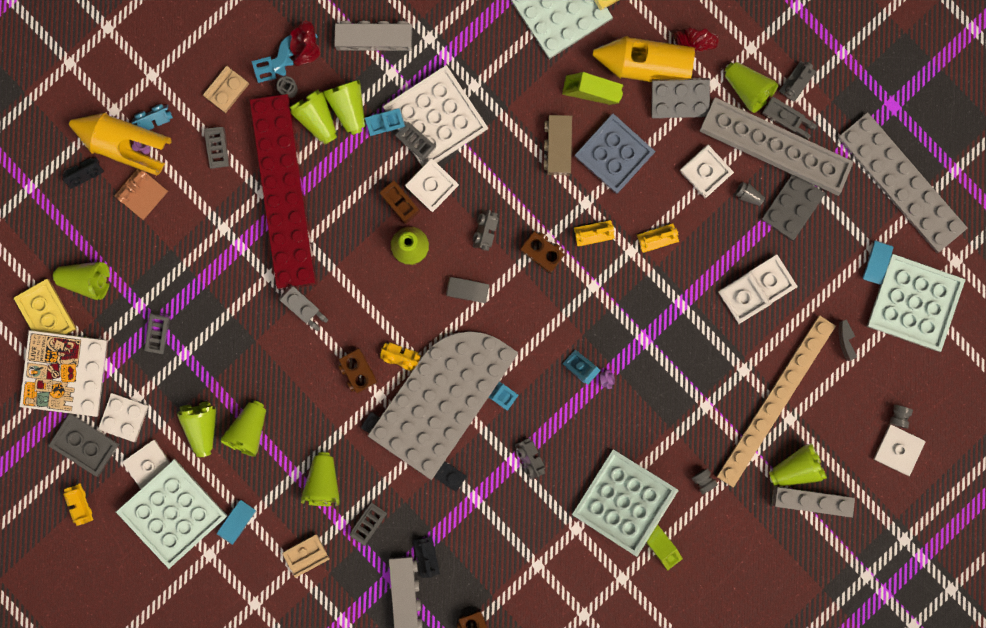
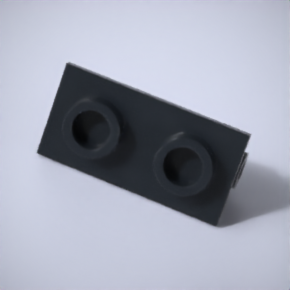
[62,157,105,189]
[413,536,440,578]

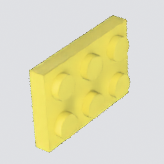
[14,279,77,335]

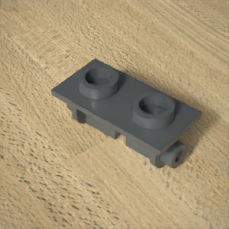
[779,61,816,102]
[473,210,499,251]
[515,438,546,479]

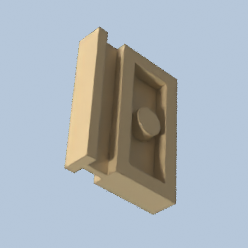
[203,66,249,113]
[282,534,330,578]

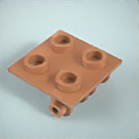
[114,169,168,220]

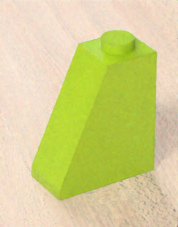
[562,72,623,105]
[646,524,683,571]

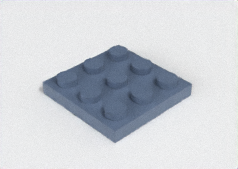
[574,114,656,194]

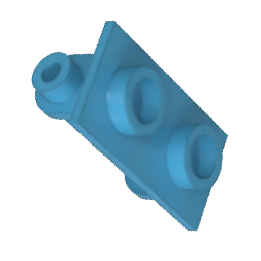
[132,104,173,130]

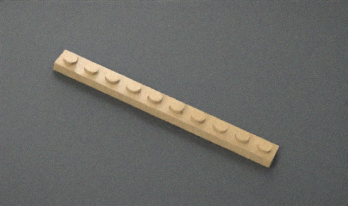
[716,316,836,487]

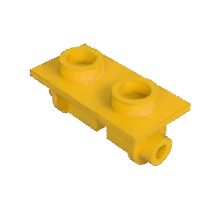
[574,220,615,246]
[637,224,679,253]
[380,342,421,370]
[63,484,93,526]

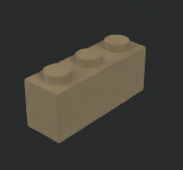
[544,115,572,176]

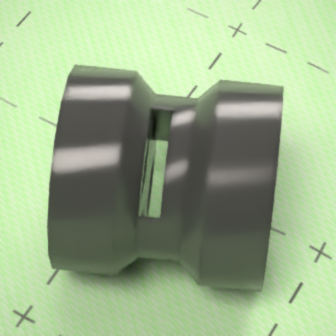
[277,76,298,98]
[889,405,913,429]
[692,468,718,495]

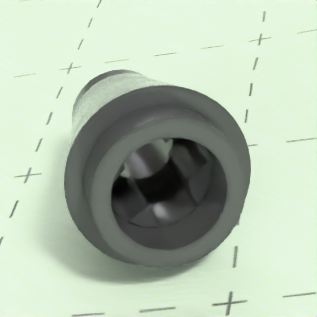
[735,182,765,206]

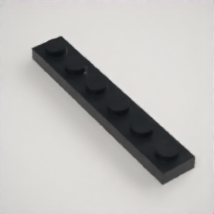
[361,412,467,492]

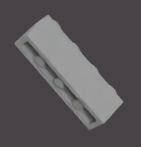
[335,21,412,51]
[771,486,855,518]
[389,556,423,628]

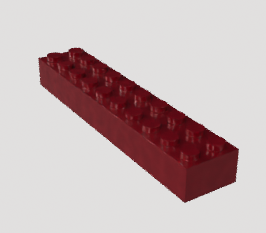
[250,94,318,290]

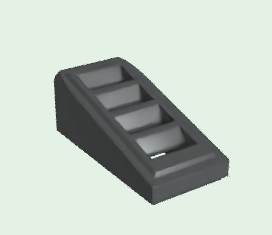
[395,122,436,162]
[204,127,229,169]
[144,311,171,354]
[349,502,387,546]

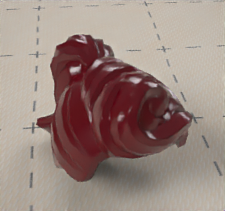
[290,21,320,66]
[671,28,719,52]

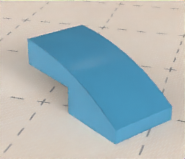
[365,108,405,136]
[862,240,893,285]
[488,382,518,411]
[217,500,256,545]

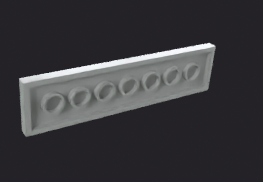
[700,97,854,196]
[838,113,967,253]

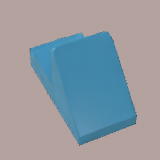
[563,350,601,385]

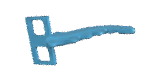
[252,33,318,83]

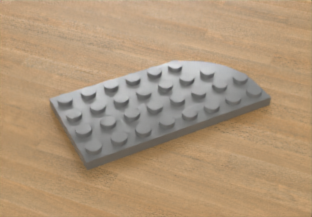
[368,332,518,480]

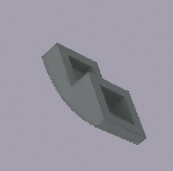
[446,277,489,303]
[838,319,857,361]

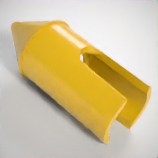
[593,36,695,82]
[69,113,171,176]

